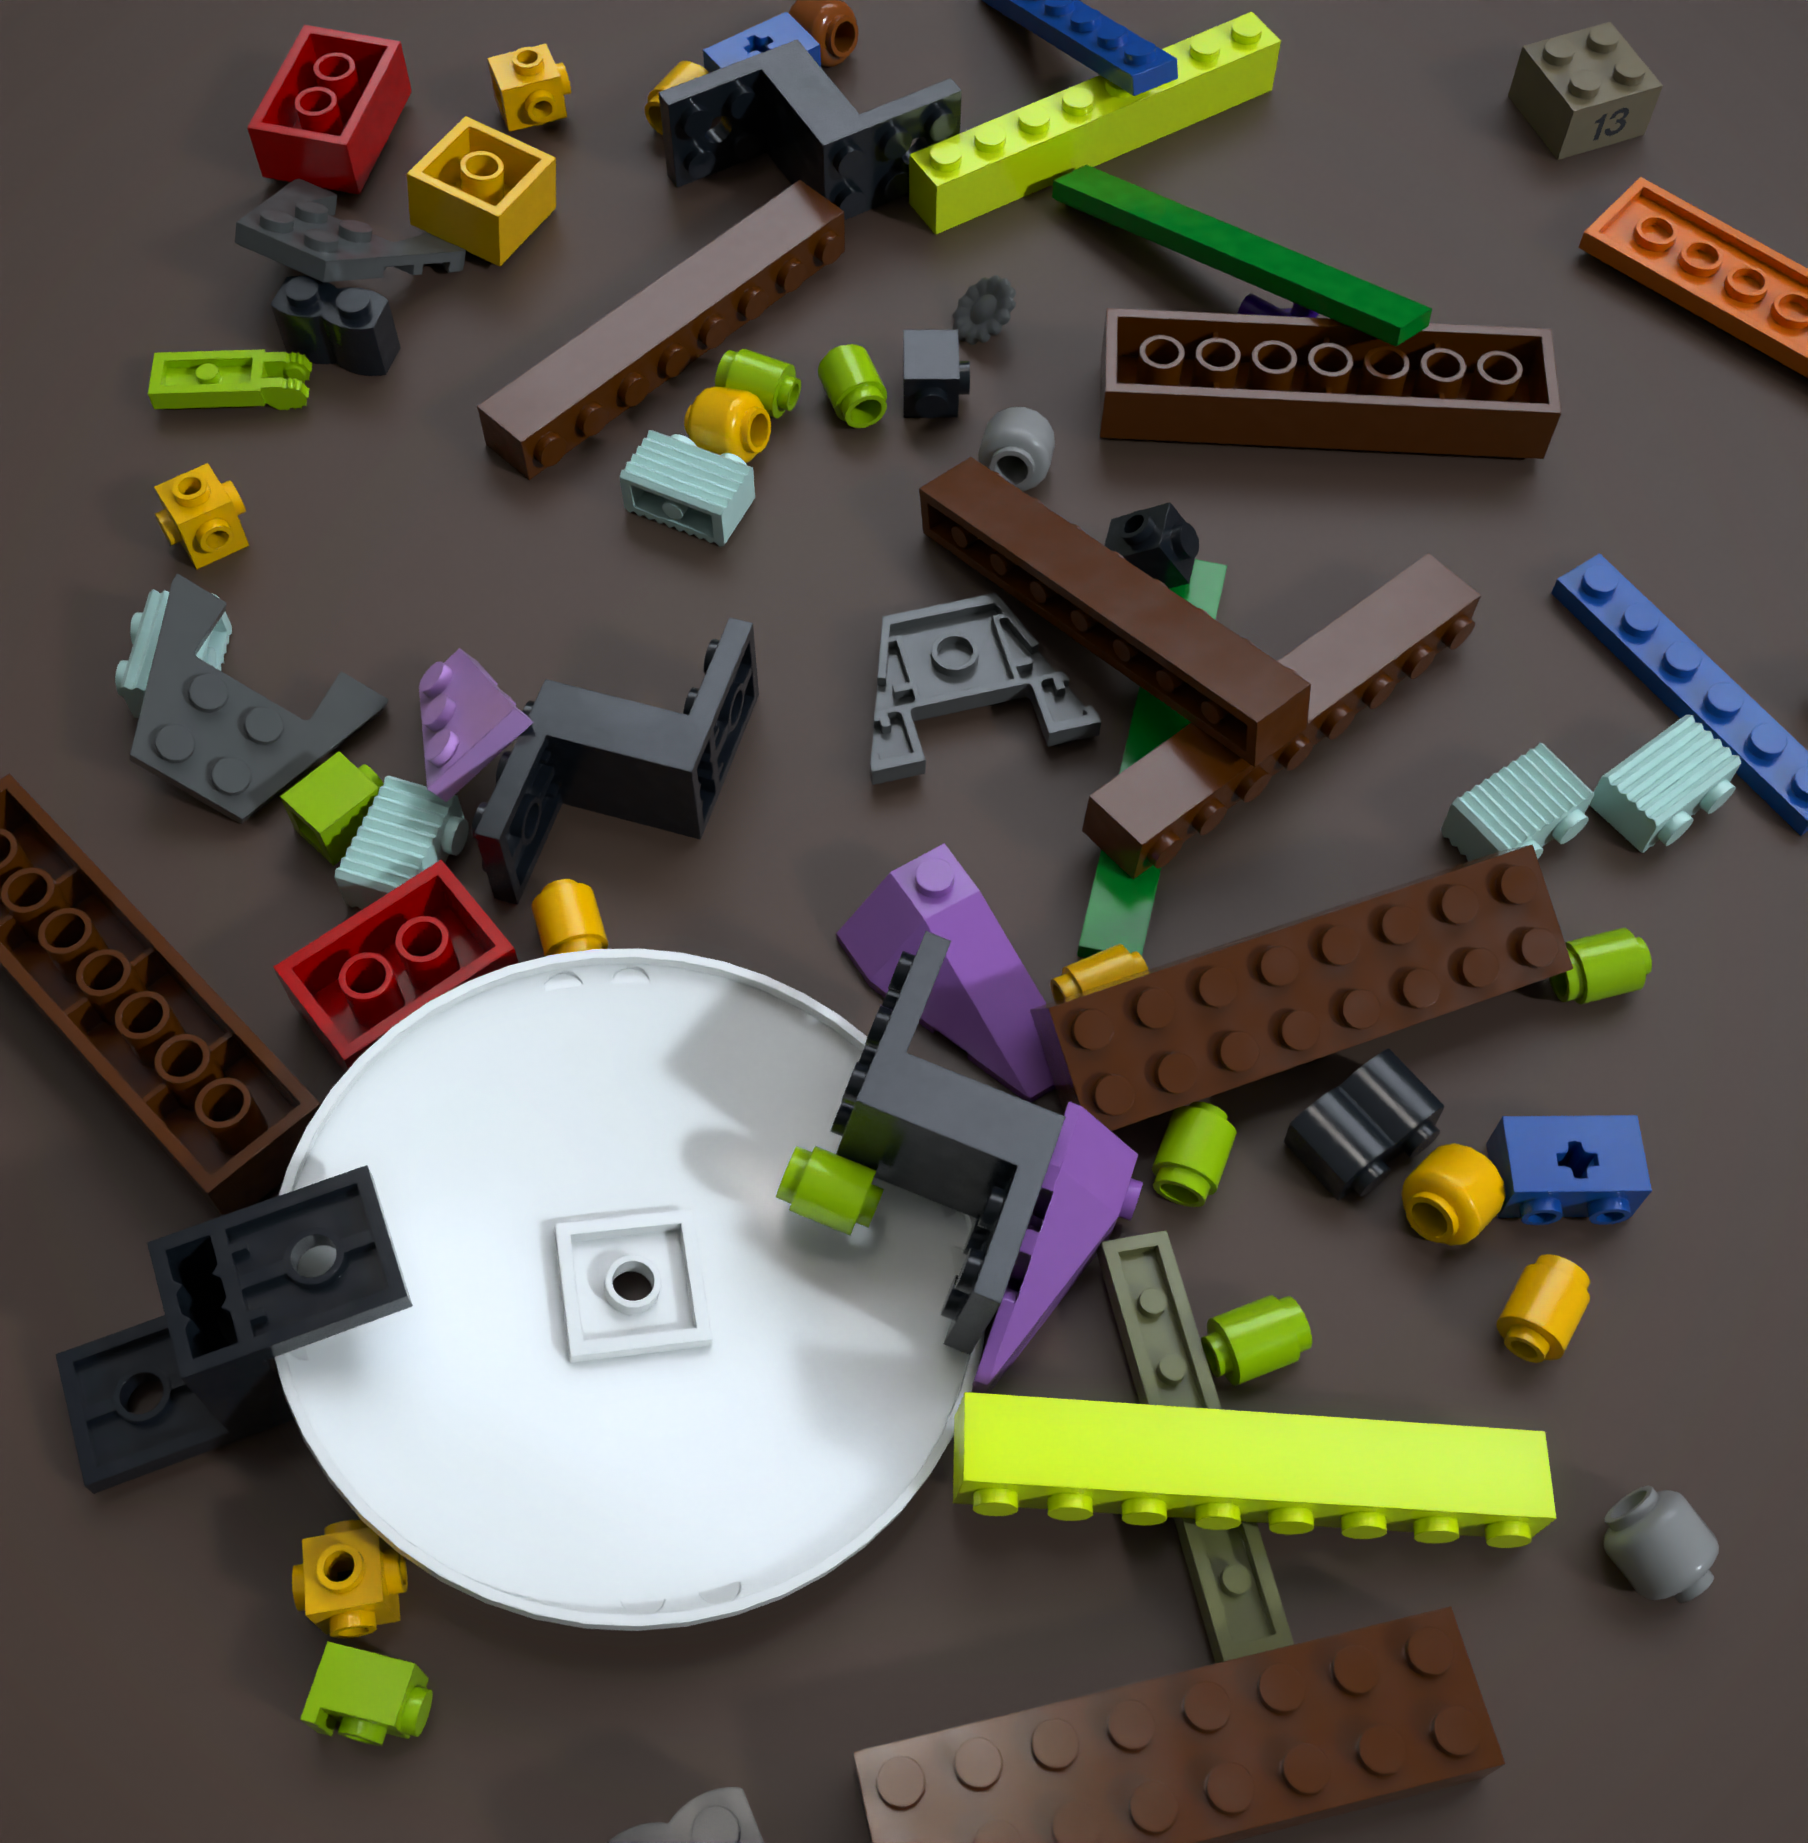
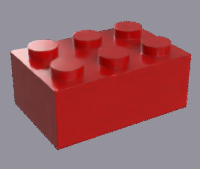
[247,25,412,195]
[273,859,519,1073]

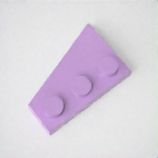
[419,648,534,802]

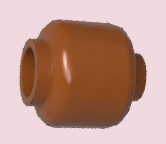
[789,0,859,67]

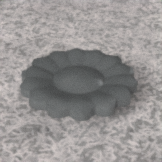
[952,275,1016,345]

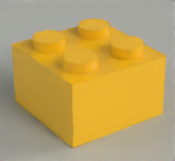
[407,116,556,267]

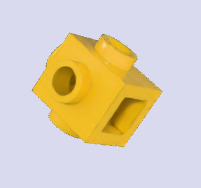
[487,43,571,132]
[154,463,249,569]
[292,1520,408,1638]

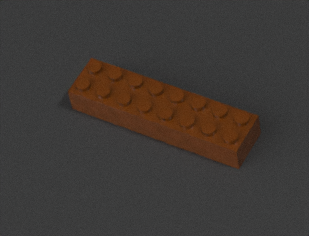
[1100,308,1562,459]
[0,773,321,1216]
[1030,844,1573,1131]
[853,1606,1505,1843]

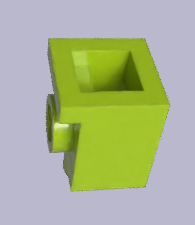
[300,1641,433,1746]

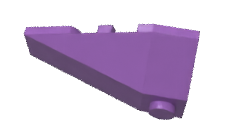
[836,843,1056,1103]
[972,1102,1143,1394]

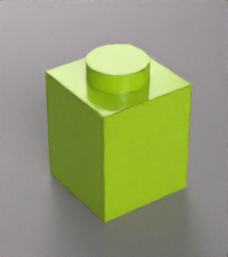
[280,751,384,866]

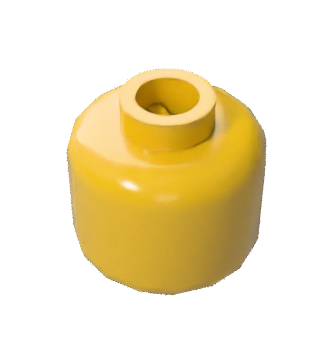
[684,386,771,463]
[1401,1143,1506,1246]

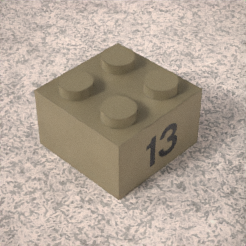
[1508,22,1663,160]

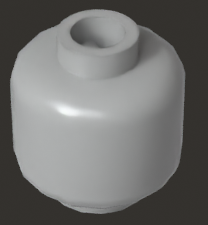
[978,407,1055,491]
[1604,1486,1719,1603]

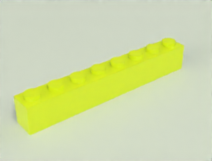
[909,12,1281,235]
[953,1392,1556,1548]

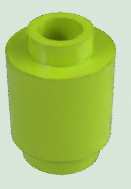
[818,344,887,428]
[715,349,801,418]
[1549,928,1652,1004]
[1152,1102,1237,1207]
[775,1146,884,1235]
[1201,1295,1312,1386]

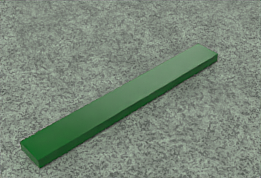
[1052,165,1432,346]
[1077,559,1228,958]

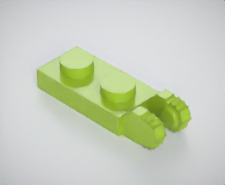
[148,349,312,410]

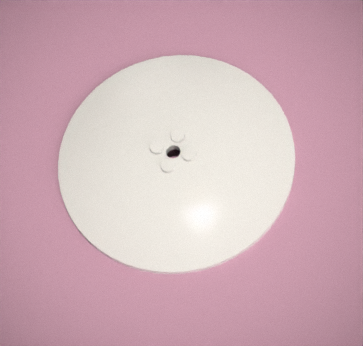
[274,948,985,1631]

